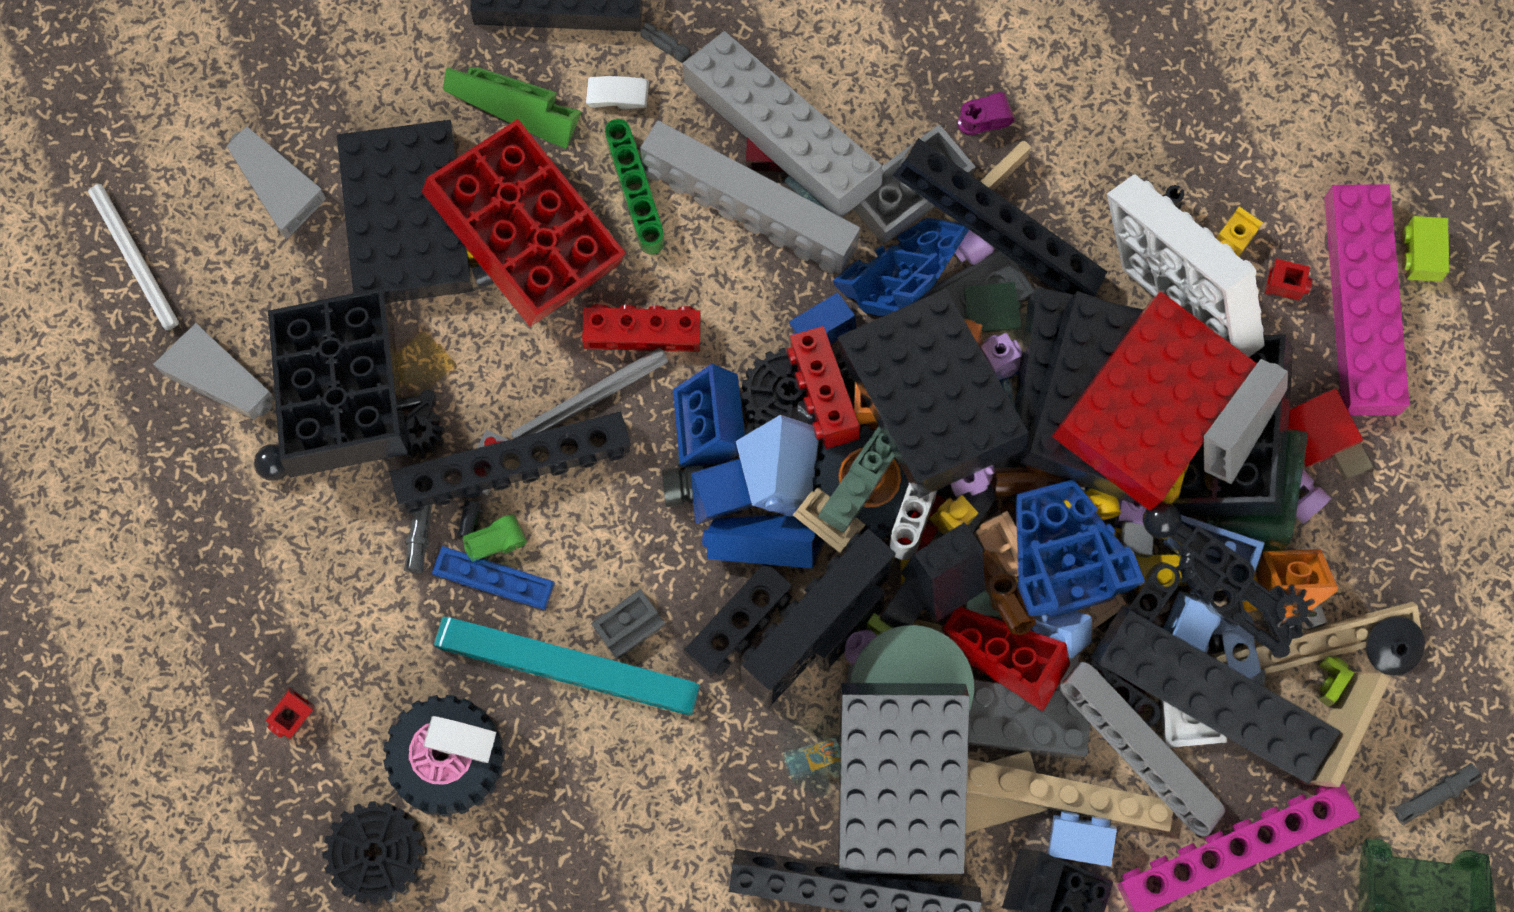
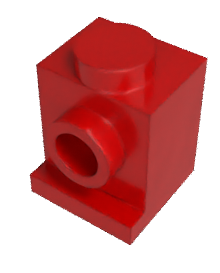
[1264,258,1313,301]
[265,687,314,739]

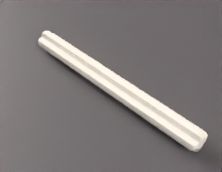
[88,184,179,330]

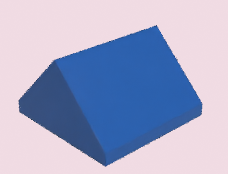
[691,459,754,524]

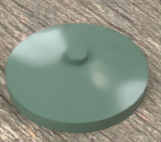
[850,625,974,711]

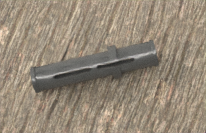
[404,482,433,573]
[1392,763,1482,825]

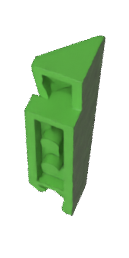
[443,67,581,149]

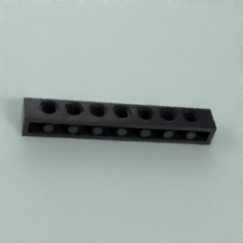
[892,138,1108,297]
[389,411,631,513]
[728,849,982,912]

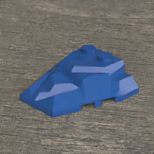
[833,217,969,317]
[1016,479,1145,617]

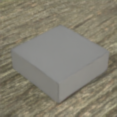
[1121,522,1153,558]

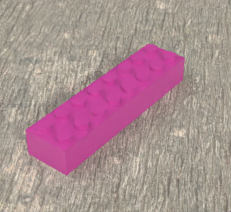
[1324,184,1410,415]

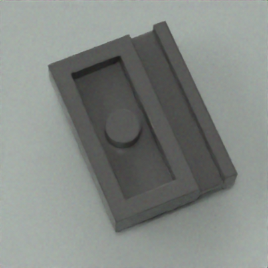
[591,589,666,660]

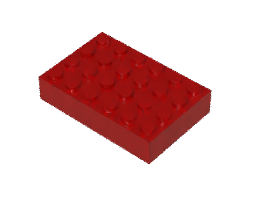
[422,119,626,327]
[1052,291,1257,511]

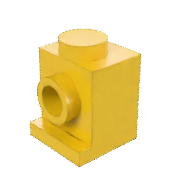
[1216,206,1263,257]
[929,495,978,535]

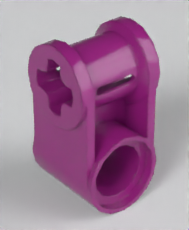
[957,92,1015,136]

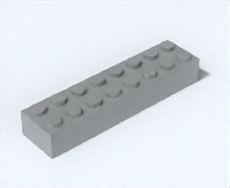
[682,31,882,217]
[640,120,860,275]

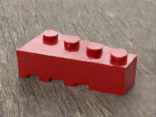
[943,607,1070,711]

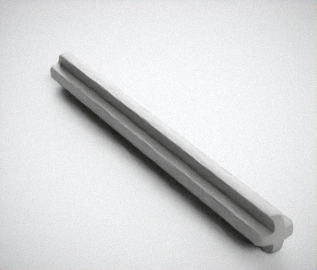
[511,348,668,439]

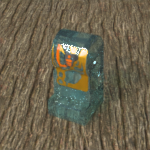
[783,738,840,782]

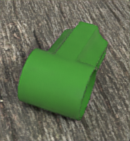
[462,514,527,562]

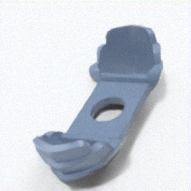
[1213,604,1266,686]

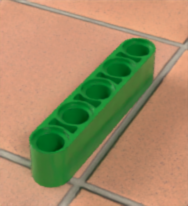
[605,119,665,255]

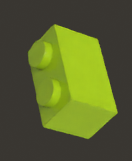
[1402,216,1449,282]

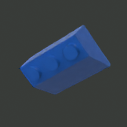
[673,363,745,466]

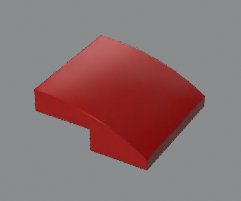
[1288,388,1363,468]

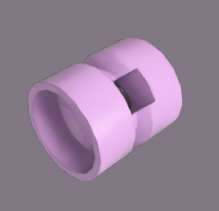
[1283,468,1332,524]

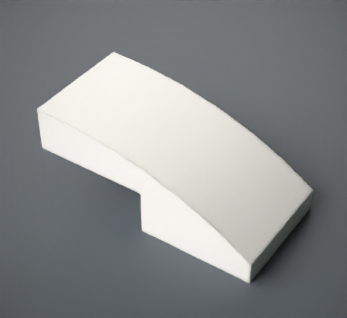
[586,76,649,110]
[423,716,496,763]

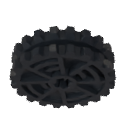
[742,348,816,430]
[322,801,427,905]

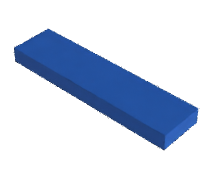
[432,546,555,611]

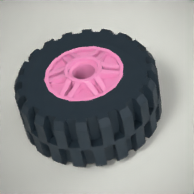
[383,695,505,817]

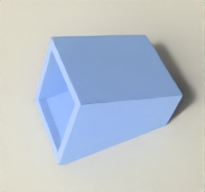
[735,415,818,516]

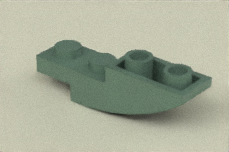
[818,427,895,533]

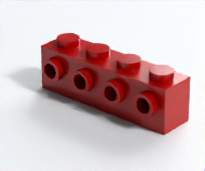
[582,304,701,352]
[786,326,860,449]

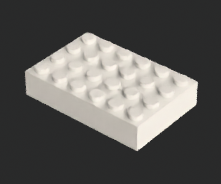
[1107,174,1265,357]

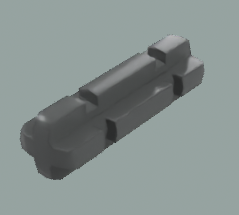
[640,22,691,63]

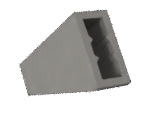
[227,126,326,239]
[153,323,275,420]
[1204,359,1288,484]

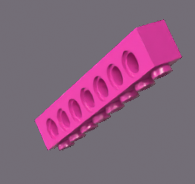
[1116,783,1360,912]

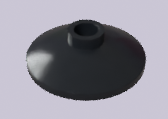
[1366,616,1425,675]

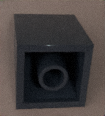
[901,522,985,623]

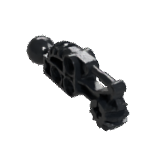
[254,390,445,481]
[1143,501,1317,659]

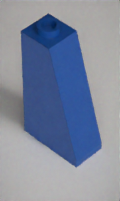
[702,515,825,569]

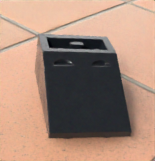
[1002,848,1113,912]

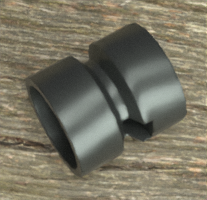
[662,465,704,507]

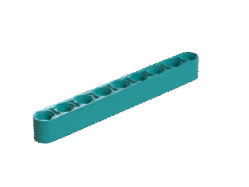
[433,617,700,715]

